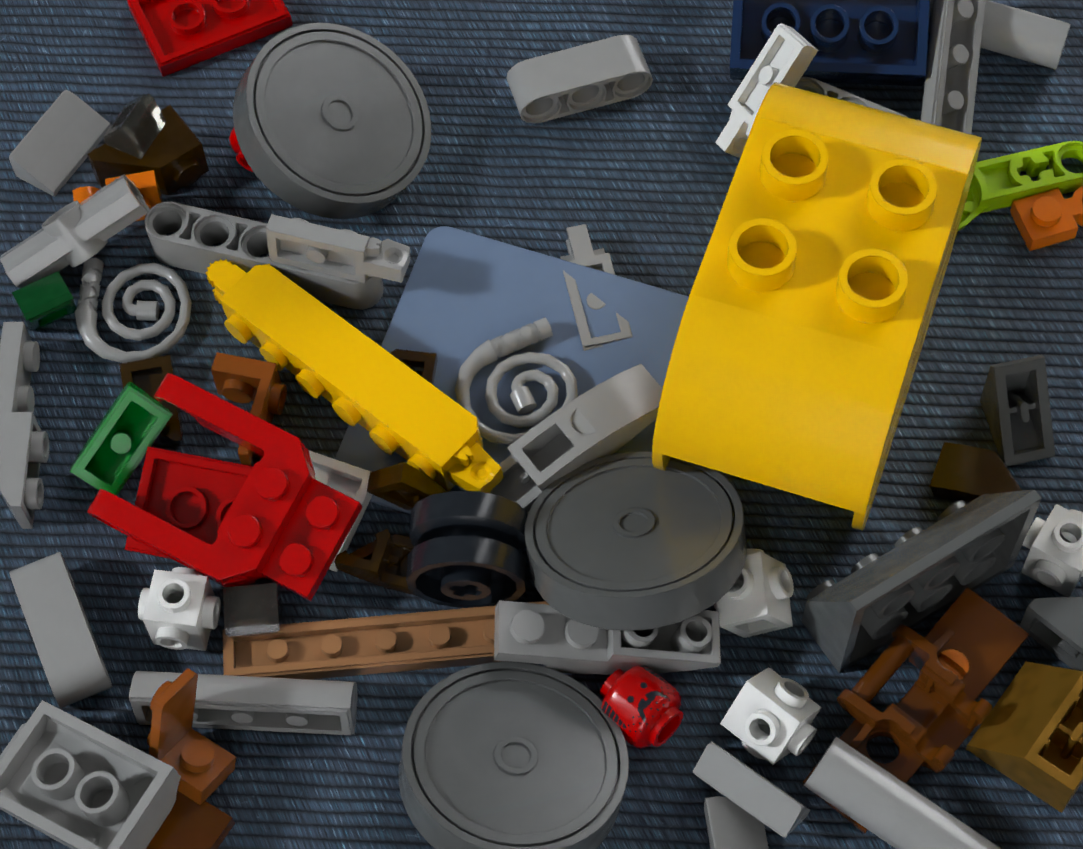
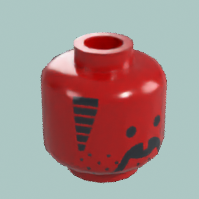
[600,665,684,748]

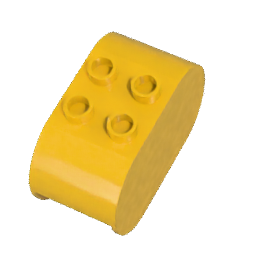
[652,82,982,530]

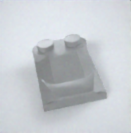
[0,700,181,849]

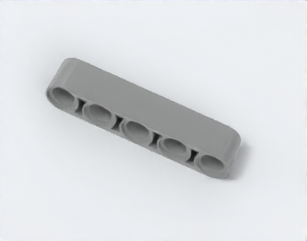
[144,202,384,310]

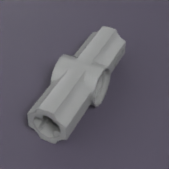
[0,174,149,288]

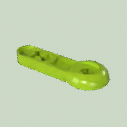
[957,141,1083,232]

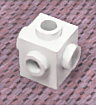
[1021,504,1083,597]
[713,549,794,638]
[138,567,221,651]
[720,667,822,765]

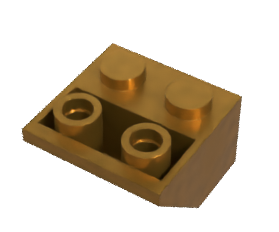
[966,661,1083,813]

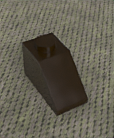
[87,105,209,195]

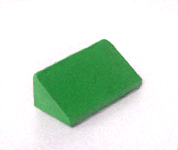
[70,381,173,496]

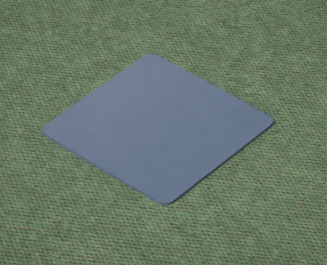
[335,226,689,551]

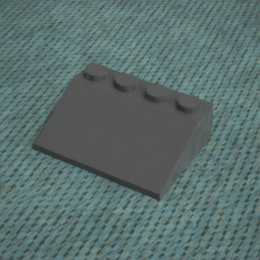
[802,490,1042,673]

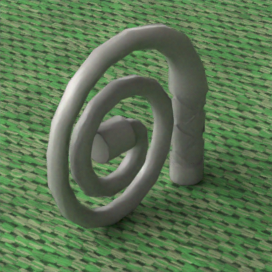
[75,258,192,363]
[455,317,578,445]

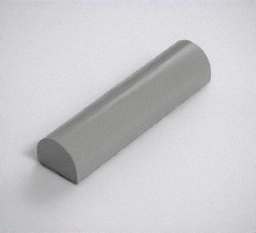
[921,0,986,134]
[928,0,1071,70]
[129,671,358,736]
[804,737,1001,849]

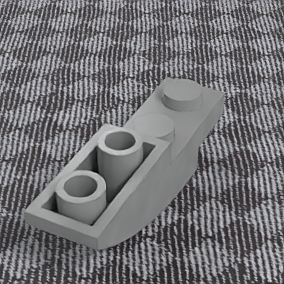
[0,322,49,529]
[490,364,662,513]
[494,600,721,675]

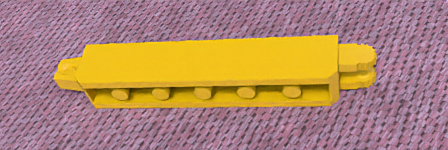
[206,259,504,493]

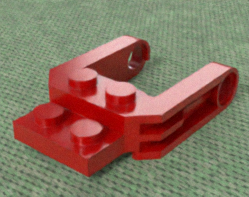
[87,373,363,601]

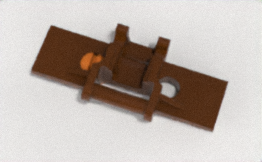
[803,587,1029,834]

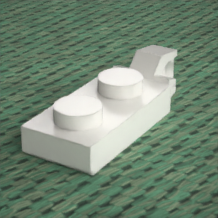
[715,23,818,158]

